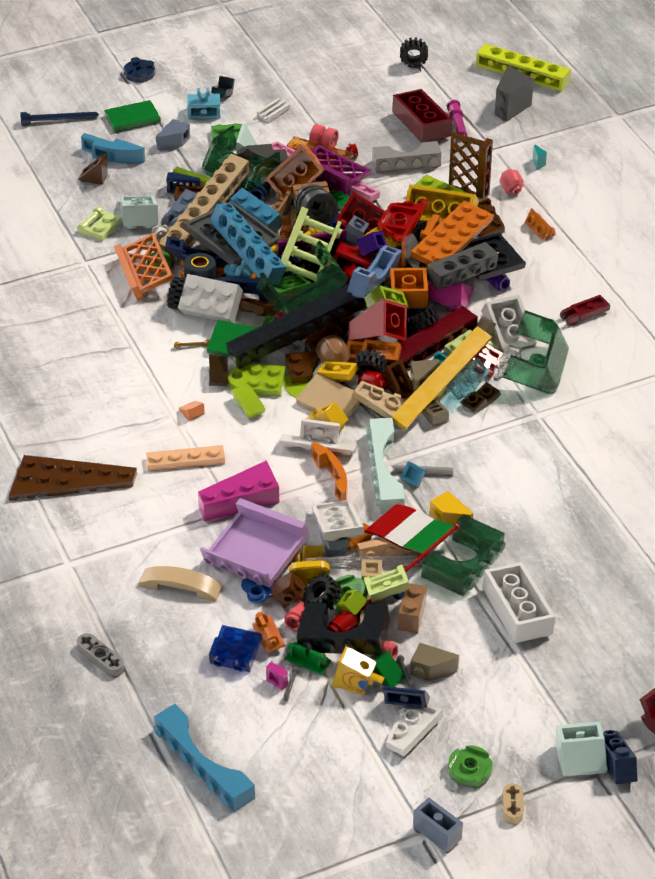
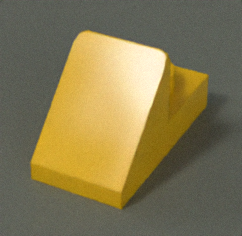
[317,361,358,384]

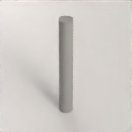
[395,465,454,475]

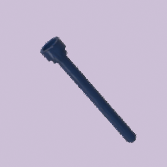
[20,111,99,125]

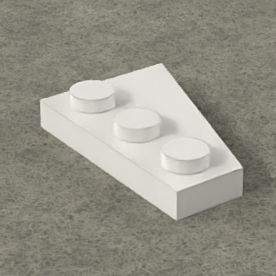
[386,703,443,756]

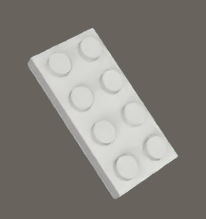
[312,499,364,541]

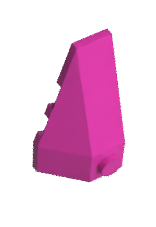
[428,283,473,310]

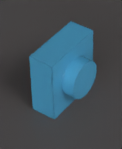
[400,461,427,487]

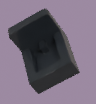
[211,76,235,98]

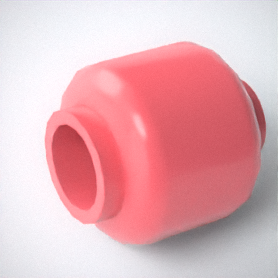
[500,169,524,194]

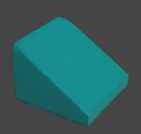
[533,144,547,170]

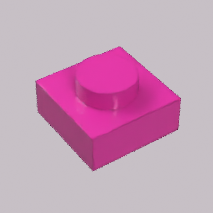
[266,661,288,691]

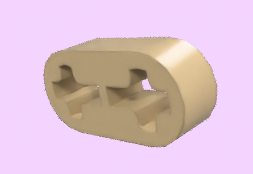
[502,783,524,825]

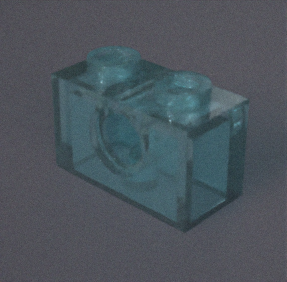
[447,358,490,400]

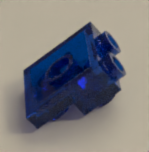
[209,625,262,672]

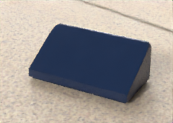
[383,686,430,708]

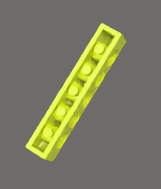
[476,43,571,92]

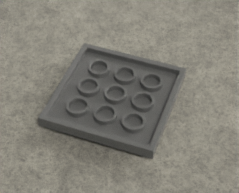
[183,201,282,265]

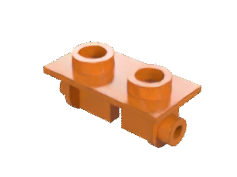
[524,208,556,241]
[252,612,286,654]

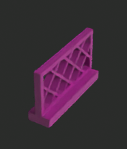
[311,145,372,195]

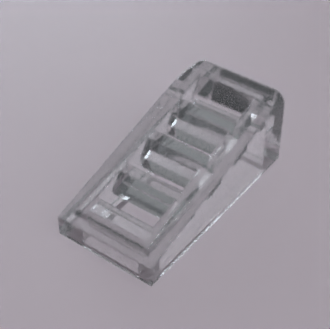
[494,345,522,381]

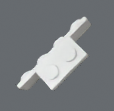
[279,418,357,455]

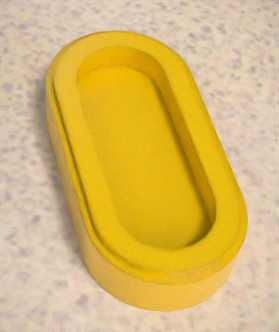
[289,561,330,580]

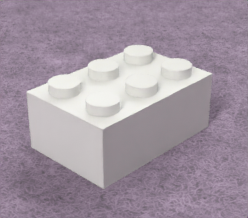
[178,274,243,323]

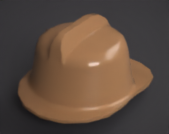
[316,335,350,363]

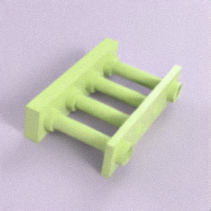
[281,207,342,290]

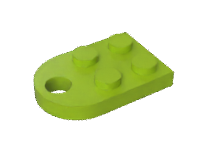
[228,364,285,396]

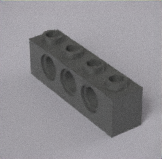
[427,242,498,290]

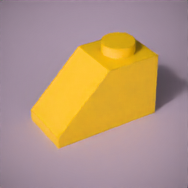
[306,401,349,432]
[429,491,474,529]

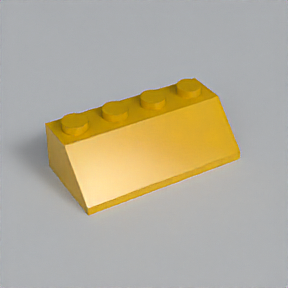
[406,184,479,222]

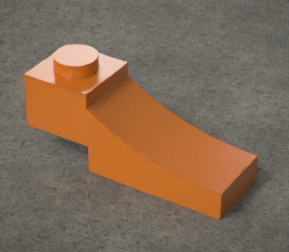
[347,339,402,363]

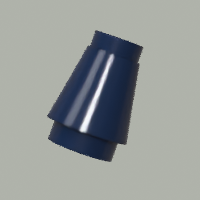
[251,182,271,202]

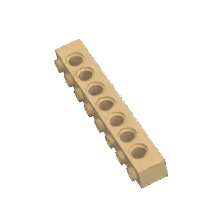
[159,154,249,263]

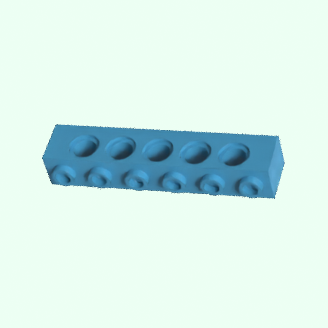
[210,203,286,285]

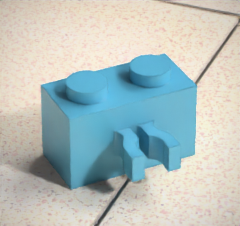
[187,88,220,119]

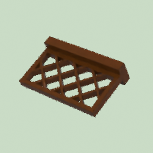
[449,132,493,200]

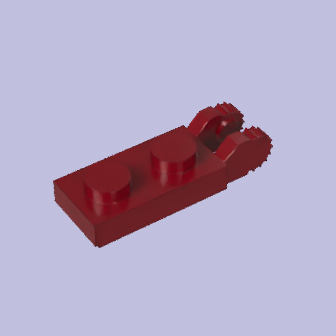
[559,295,611,326]

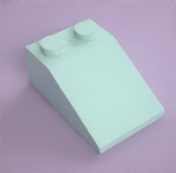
[120,195,158,229]

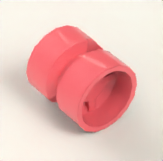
[309,124,339,150]

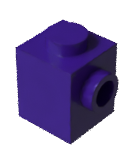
[356,231,387,256]

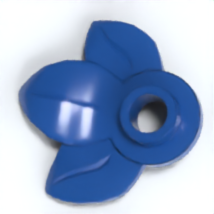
[241,578,273,604]

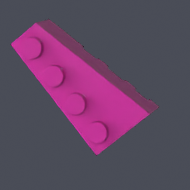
[198,460,280,522]

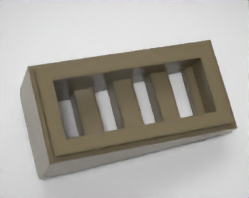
[422,399,449,426]

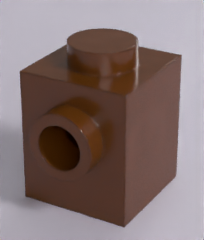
[271,571,305,607]

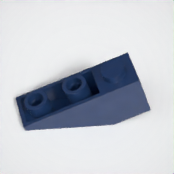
[603,730,638,784]

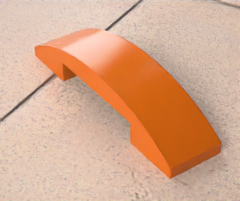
[311,442,347,501]

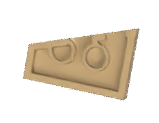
[352,381,406,427]

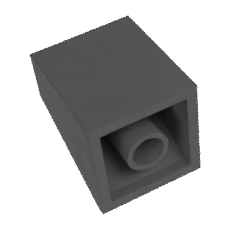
[495,66,534,121]

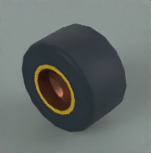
[184,253,216,279]

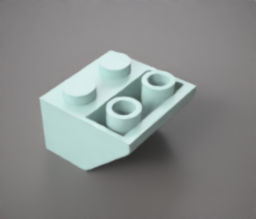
[555,722,607,777]

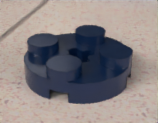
[123,57,155,82]

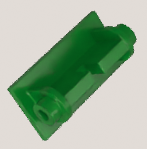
[284,642,331,675]

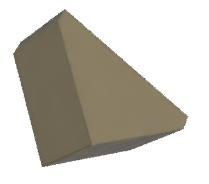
[410,360,440,392]

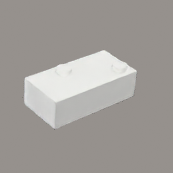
[482,562,555,643]

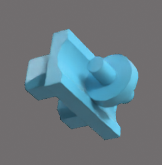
[224,260,254,277]

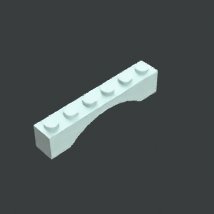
[366,418,405,514]

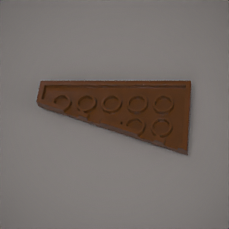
[9,455,137,501]

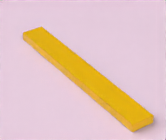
[391,326,492,431]

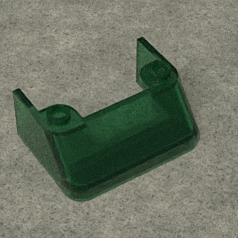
[202,126,281,193]
[258,241,347,314]
[502,310,569,394]

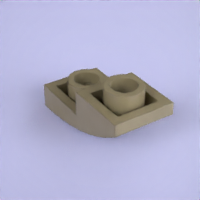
[476,315,496,336]

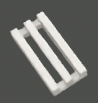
[257,98,290,123]

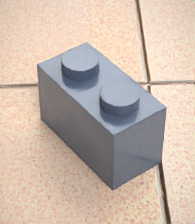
[413,797,463,852]

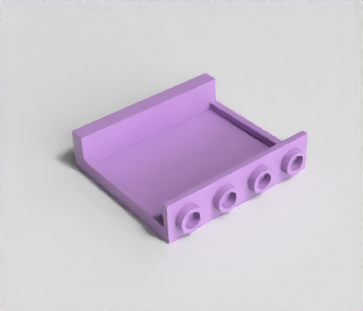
[200,498,310,587]

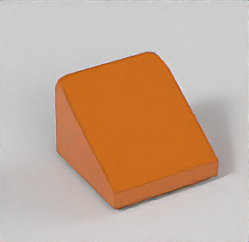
[179,401,205,420]

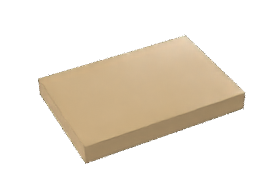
[296,373,361,418]

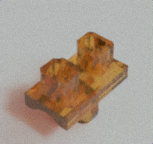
[281,210,309,238]

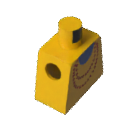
[332,646,385,695]

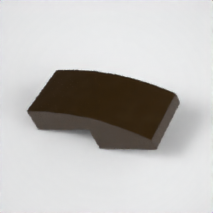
[209,354,228,386]
[460,382,501,413]

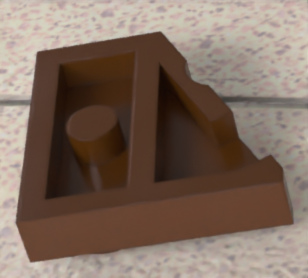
[239,298,280,316]
[285,351,320,384]

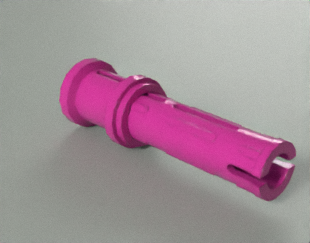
[446,100,468,136]

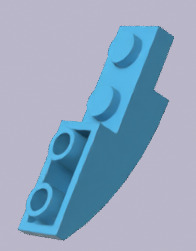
[81,133,145,163]

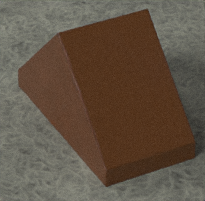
[78,154,108,184]
[385,359,414,399]

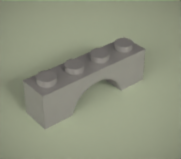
[372,141,442,173]

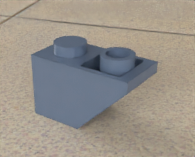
[156,119,190,150]

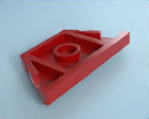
[377,199,429,245]

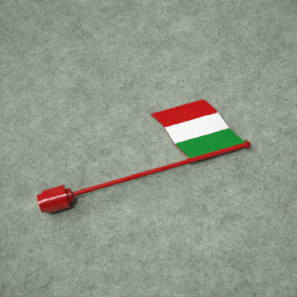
[327,504,460,632]

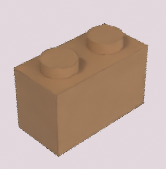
[398,583,427,633]

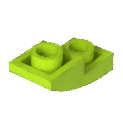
[231,383,266,419]

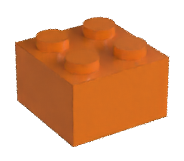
[390,268,428,308]

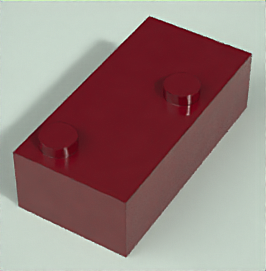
[392,89,453,143]

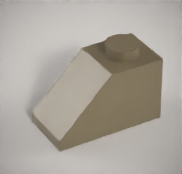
[410,643,460,680]

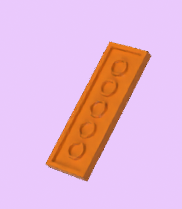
[410,201,494,265]

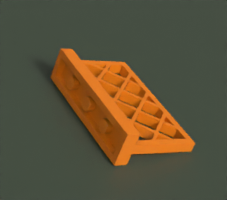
[114,233,174,301]

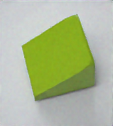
[336,590,367,615]

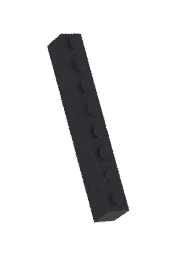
[225,284,367,369]

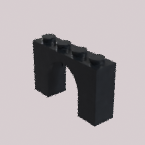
[296,603,390,655]

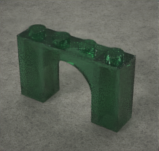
[421,514,506,596]

